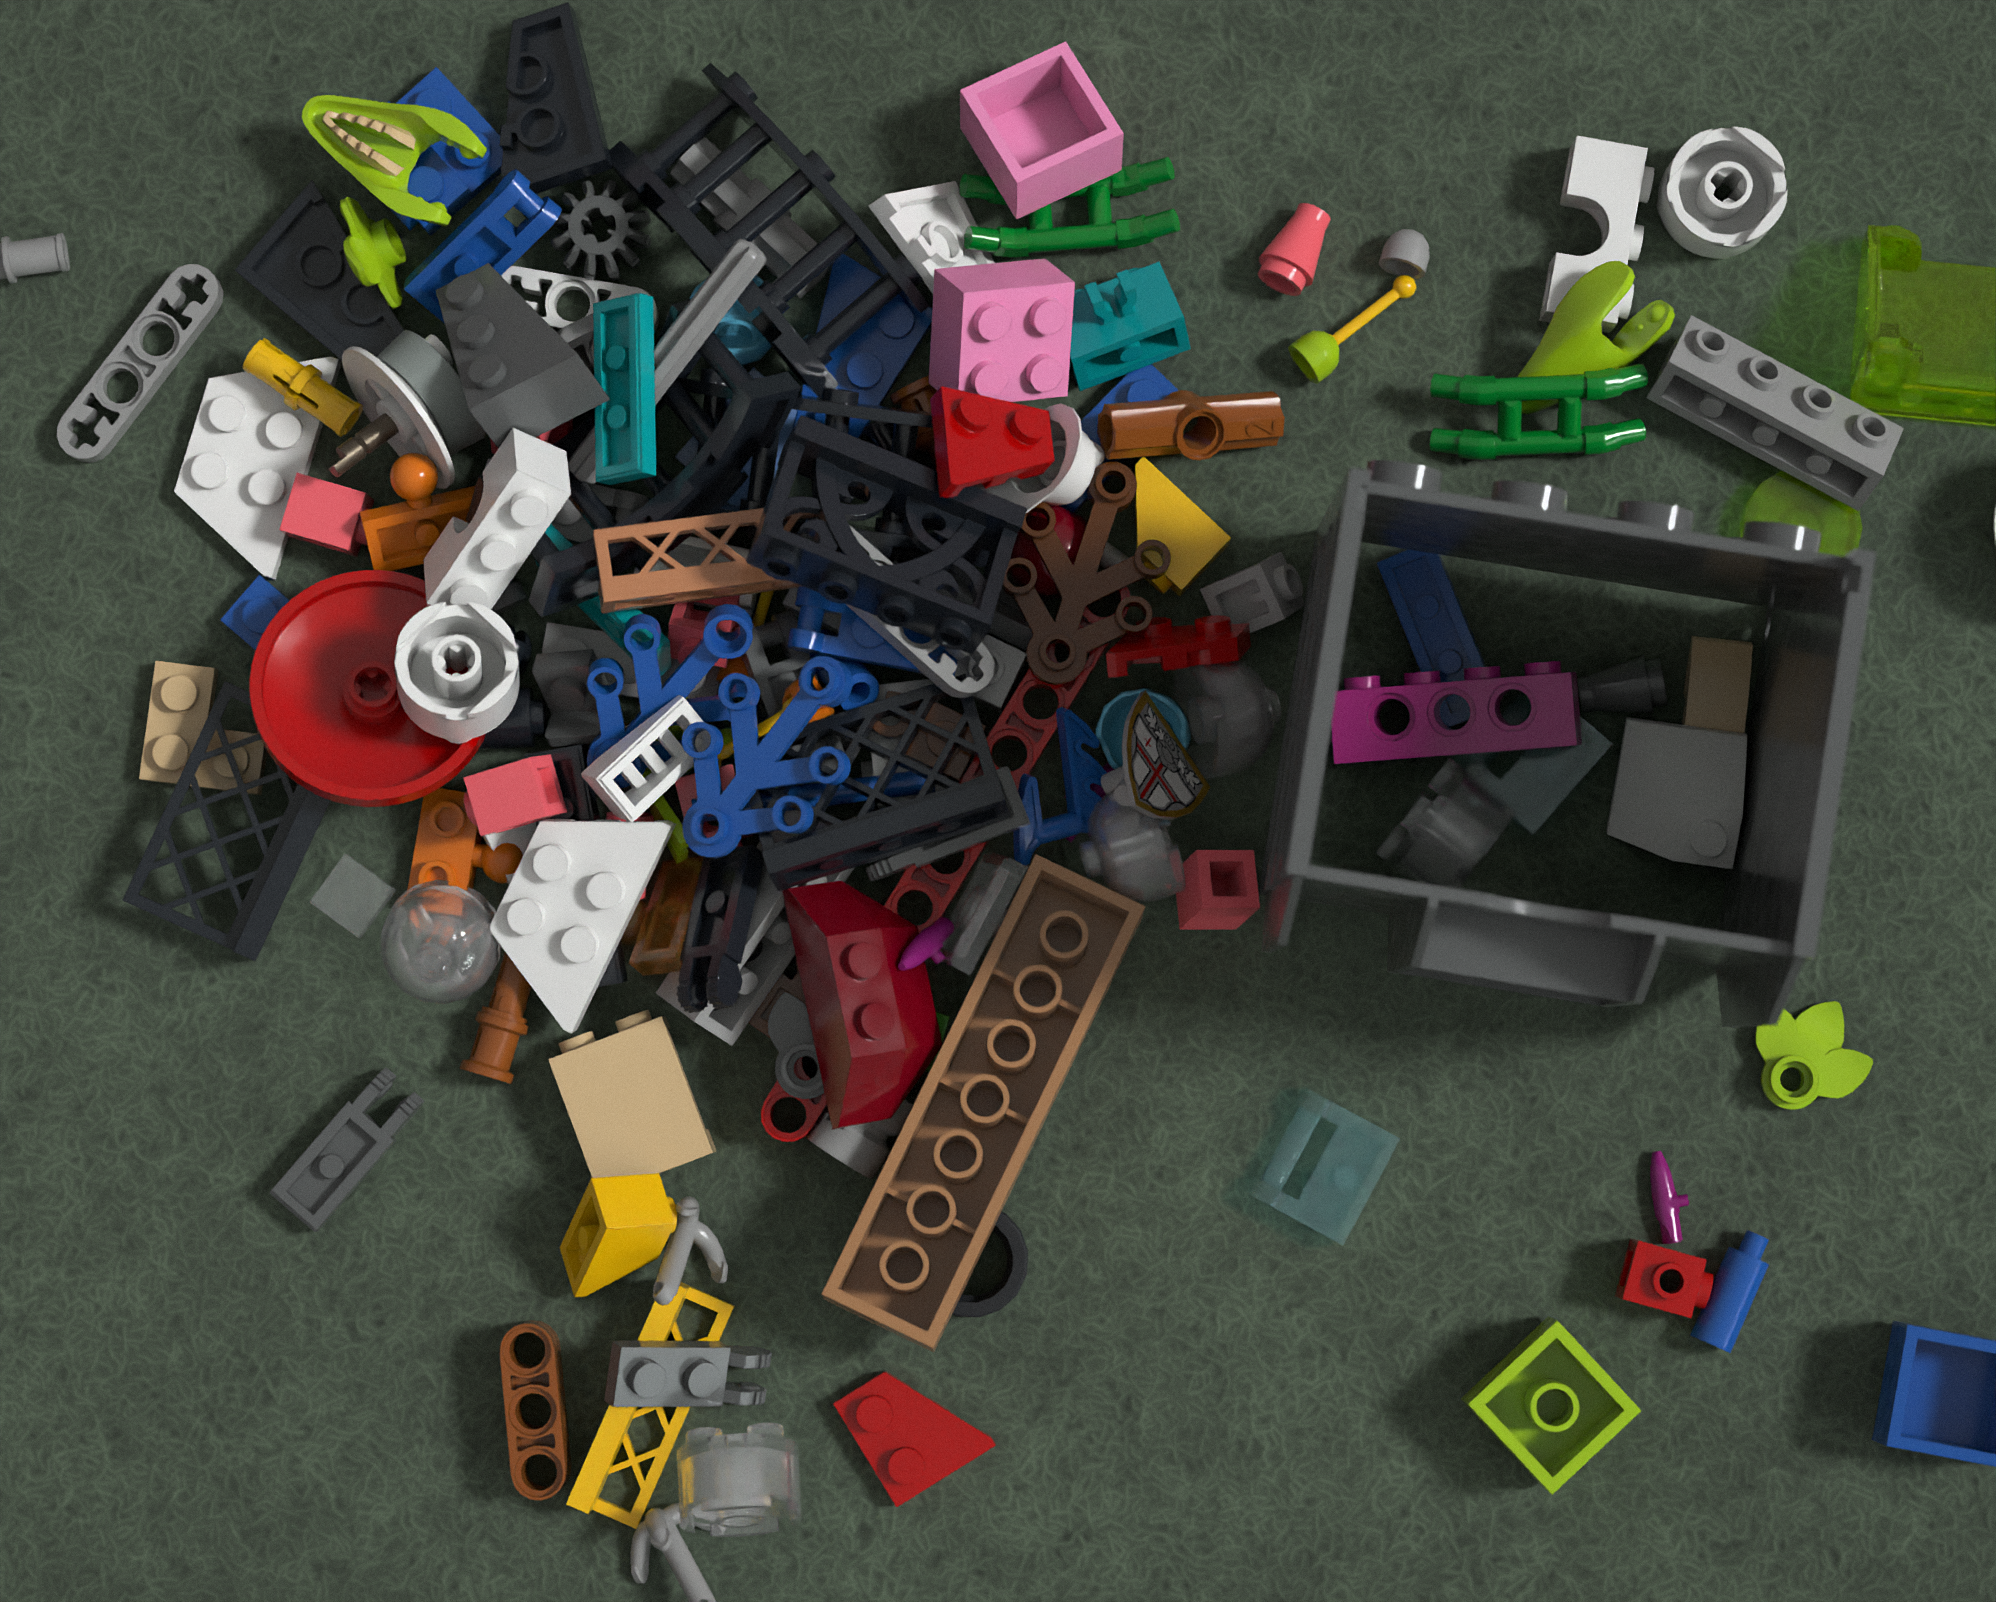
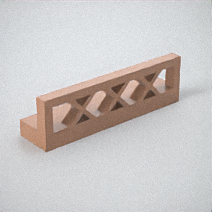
[593,508,817,613]

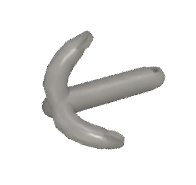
[652,1196,728,1305]
[630,1503,728,1602]

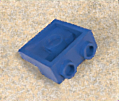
[387,67,503,236]

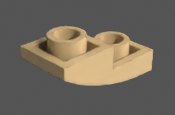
[1682,636,1753,733]

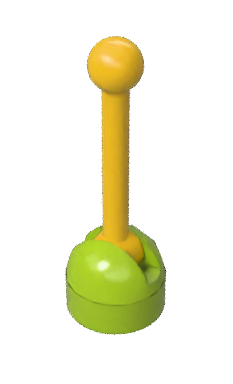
[1288,275,1416,384]

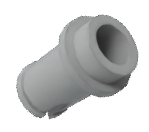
[0,233,70,284]

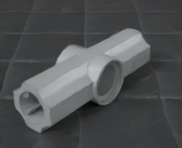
[670,137,834,299]

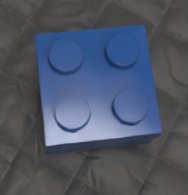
[1872,1320,1996,1467]

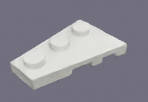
[868,181,995,293]

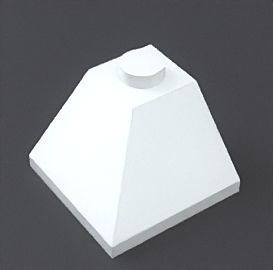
[1606,717,1747,869]

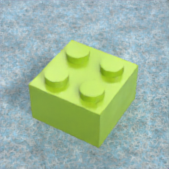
[1461,1316,1642,1495]

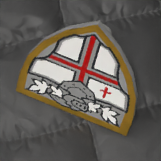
[1101,690,1210,820]

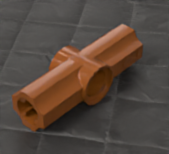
[1097,390,1285,460]

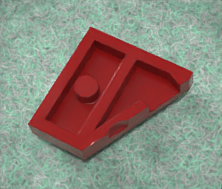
[930,386,1055,498]
[1106,615,1251,678]
[833,1370,996,1507]

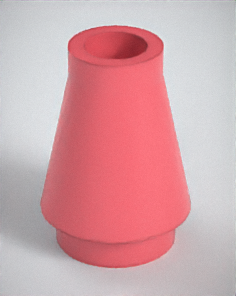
[1258,203,1331,296]

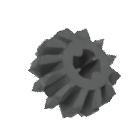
[551,180,652,281]

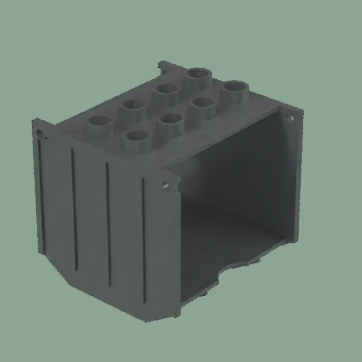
[1259,460,1876,1028]

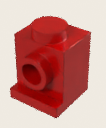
[1615,1238,1714,1318]

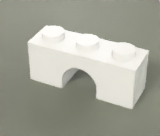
[1539,136,1654,333]
[424,428,571,609]

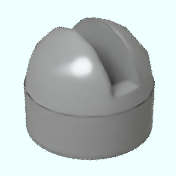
[1379,229,1430,279]

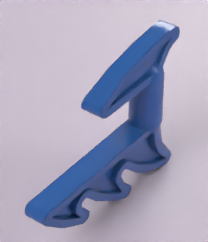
[1013,707,1124,865]

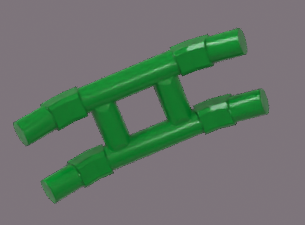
[960,157,1180,257]
[1430,364,1648,460]

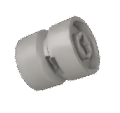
[807,1099,913,1180]

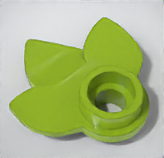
[340,197,406,309]
[1755,1001,1873,1110]

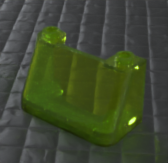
[1850,225,1996,426]

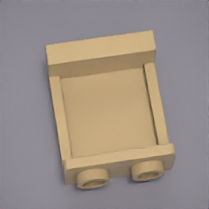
[548,1010,717,1178]

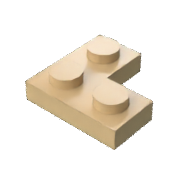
[139,661,267,795]

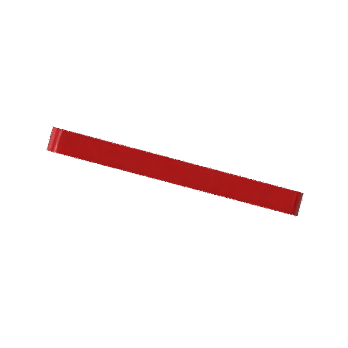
[761,572,1130,1142]

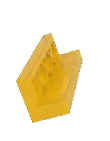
[566,1282,735,1529]

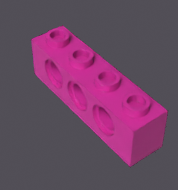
[1331,661,1582,764]

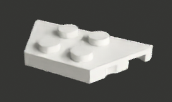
[174,357,342,580]
[488,819,676,1033]

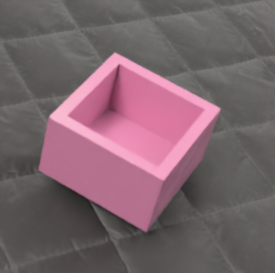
[960,41,1124,220]
[929,258,1075,402]

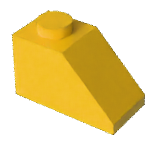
[1134,457,1231,596]
[559,1173,677,1298]

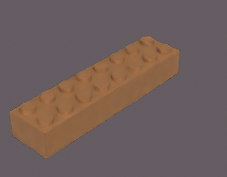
[822,854,1145,1353]

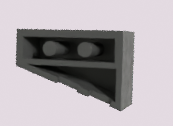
[436,263,610,449]

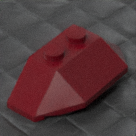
[782,880,943,1130]

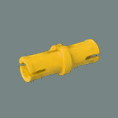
[243,338,363,437]

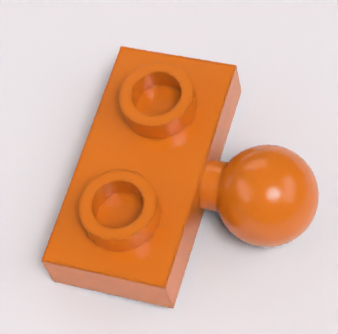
[360,453,475,571]
[405,788,523,915]

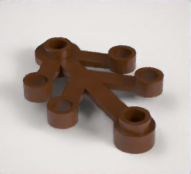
[1002,462,1171,685]

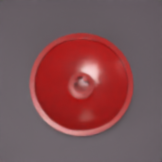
[250,570,486,807]

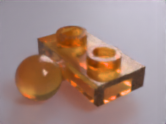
[621,856,703,976]

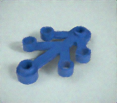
[587,604,758,788]
[682,656,853,858]

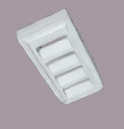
[581,695,711,823]

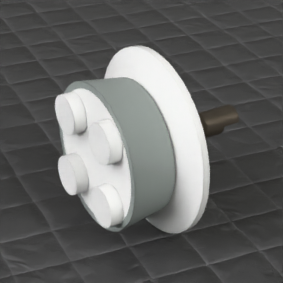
[329,330,485,489]

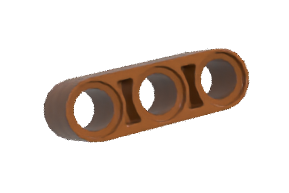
[500,1320,572,1501]

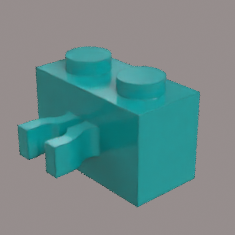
[1069,262,1191,391]

